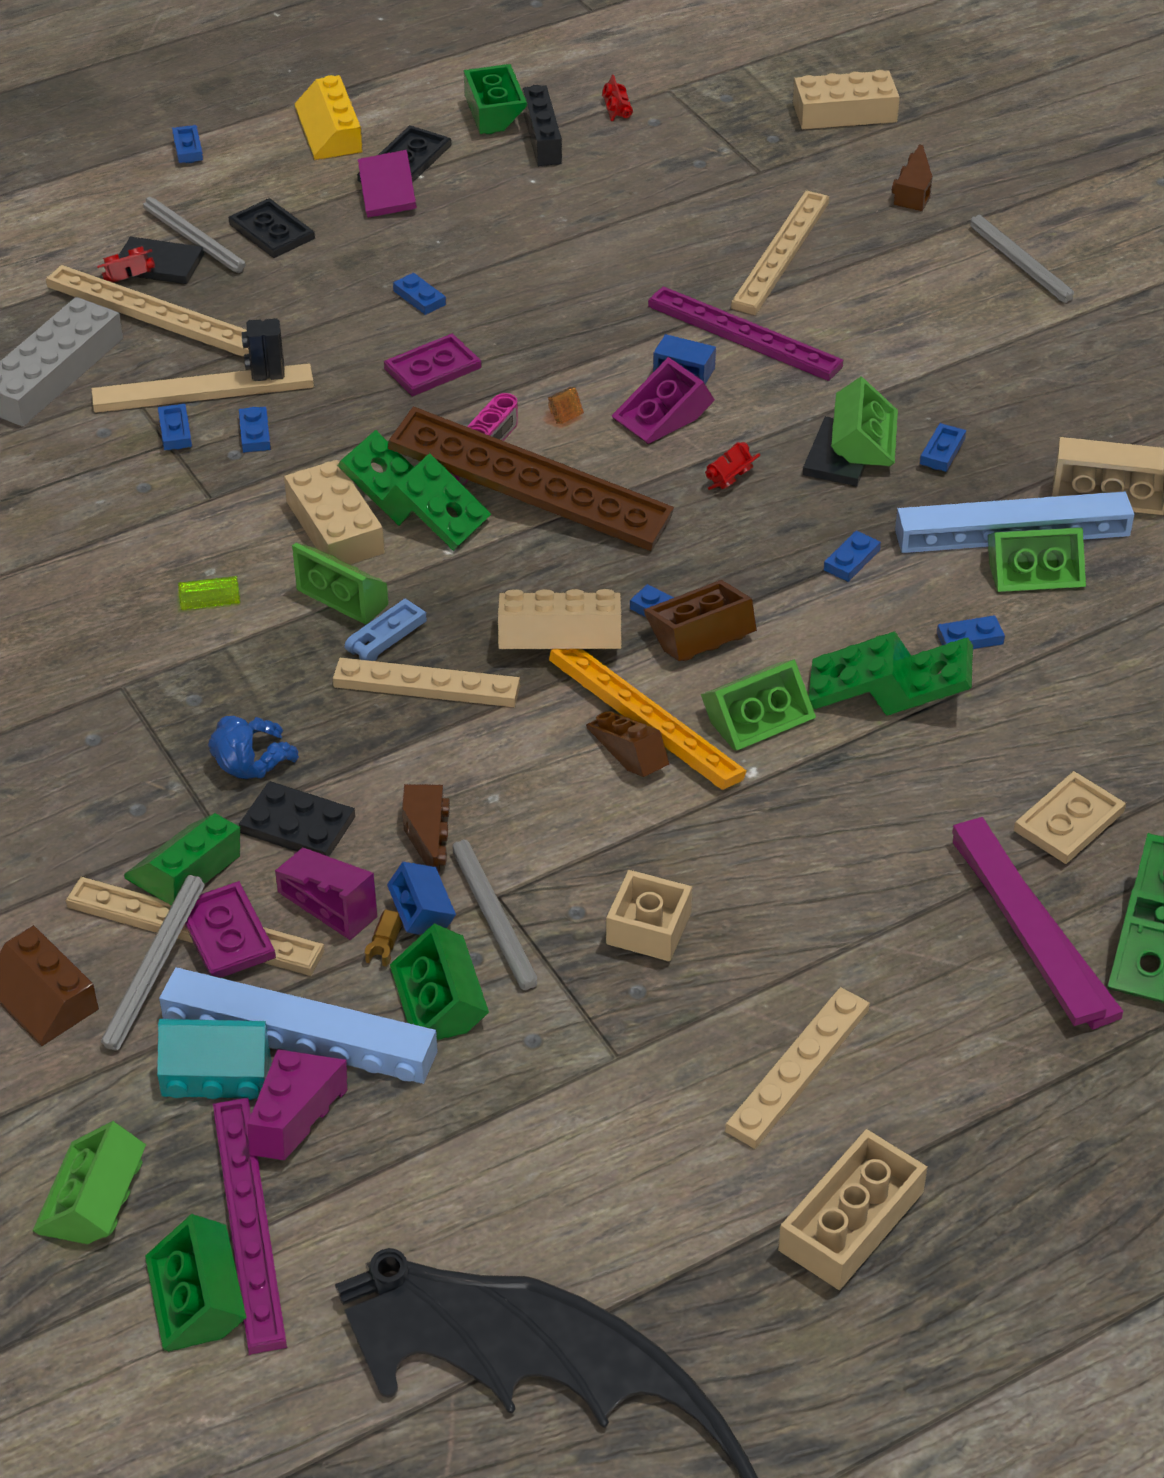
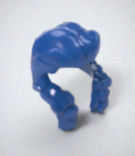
[208,716,299,779]

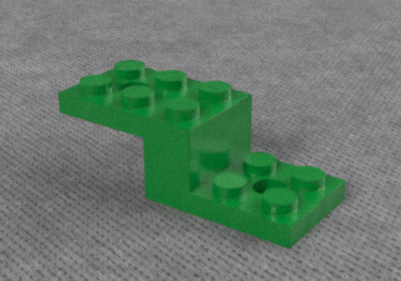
[337,430,491,551]
[809,631,973,716]
[1108,833,1164,1003]

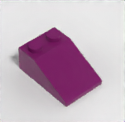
[611,357,715,444]

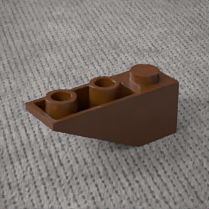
[891,144,932,211]
[586,711,669,777]
[402,784,450,875]

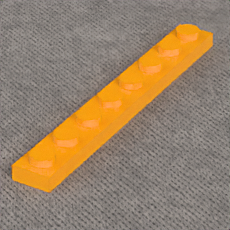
[549,649,747,790]

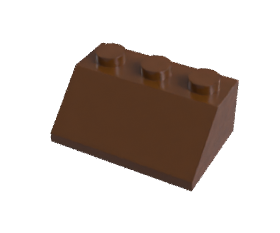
[644,580,757,661]
[0,925,99,1046]

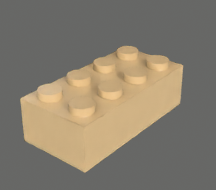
[793,70,900,129]
[1052,437,1164,515]
[284,460,385,565]
[498,589,621,649]
[778,1129,927,1291]

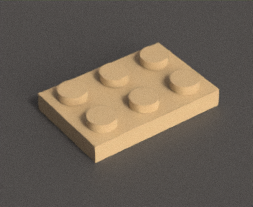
[1014,771,1126,864]

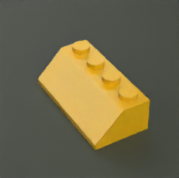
[295,75,363,160]

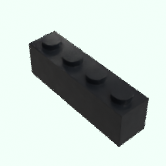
[523,85,562,166]

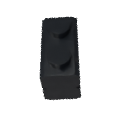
[242,318,285,381]

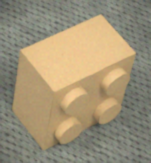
[606,870,692,961]

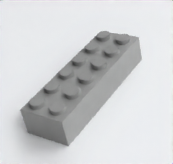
[0,297,123,426]

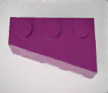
[275,847,378,940]
[247,1049,348,1160]

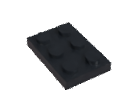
[239,781,356,857]

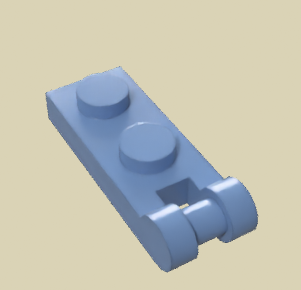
[344,598,427,661]

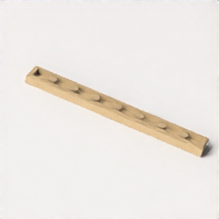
[731,190,829,315]
[92,363,314,413]
[66,877,325,976]

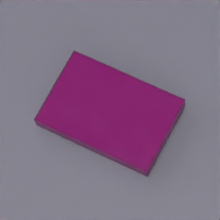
[358,150,417,218]
[384,333,482,397]
[184,881,276,978]

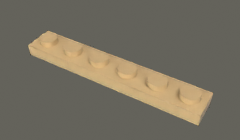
[333,658,520,707]
[725,987,870,1149]

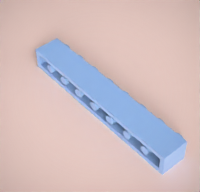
[895,491,1134,553]
[159,967,438,1084]

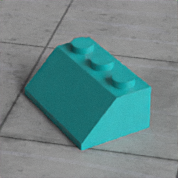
[157,1019,272,1100]

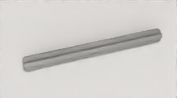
[143,197,246,273]
[970,215,1074,303]
[452,839,537,991]
[101,875,205,1051]

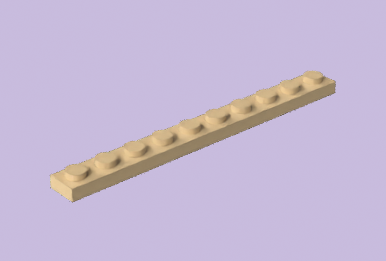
[46,265,249,357]

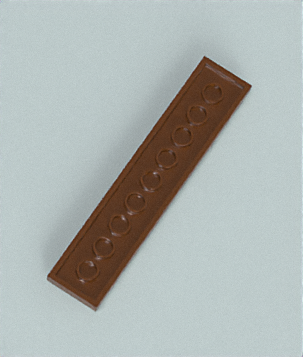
[388,406,674,551]

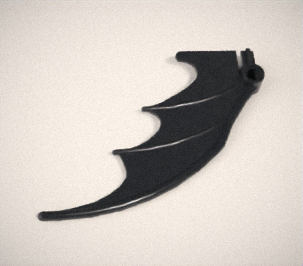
[335,1248,758,1478]

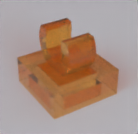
[547,387,584,424]

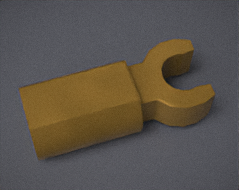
[365,910,403,967]

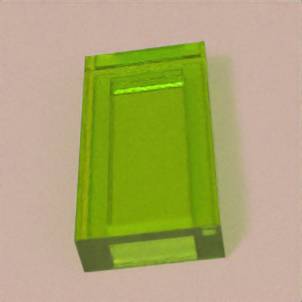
[178,576,240,610]

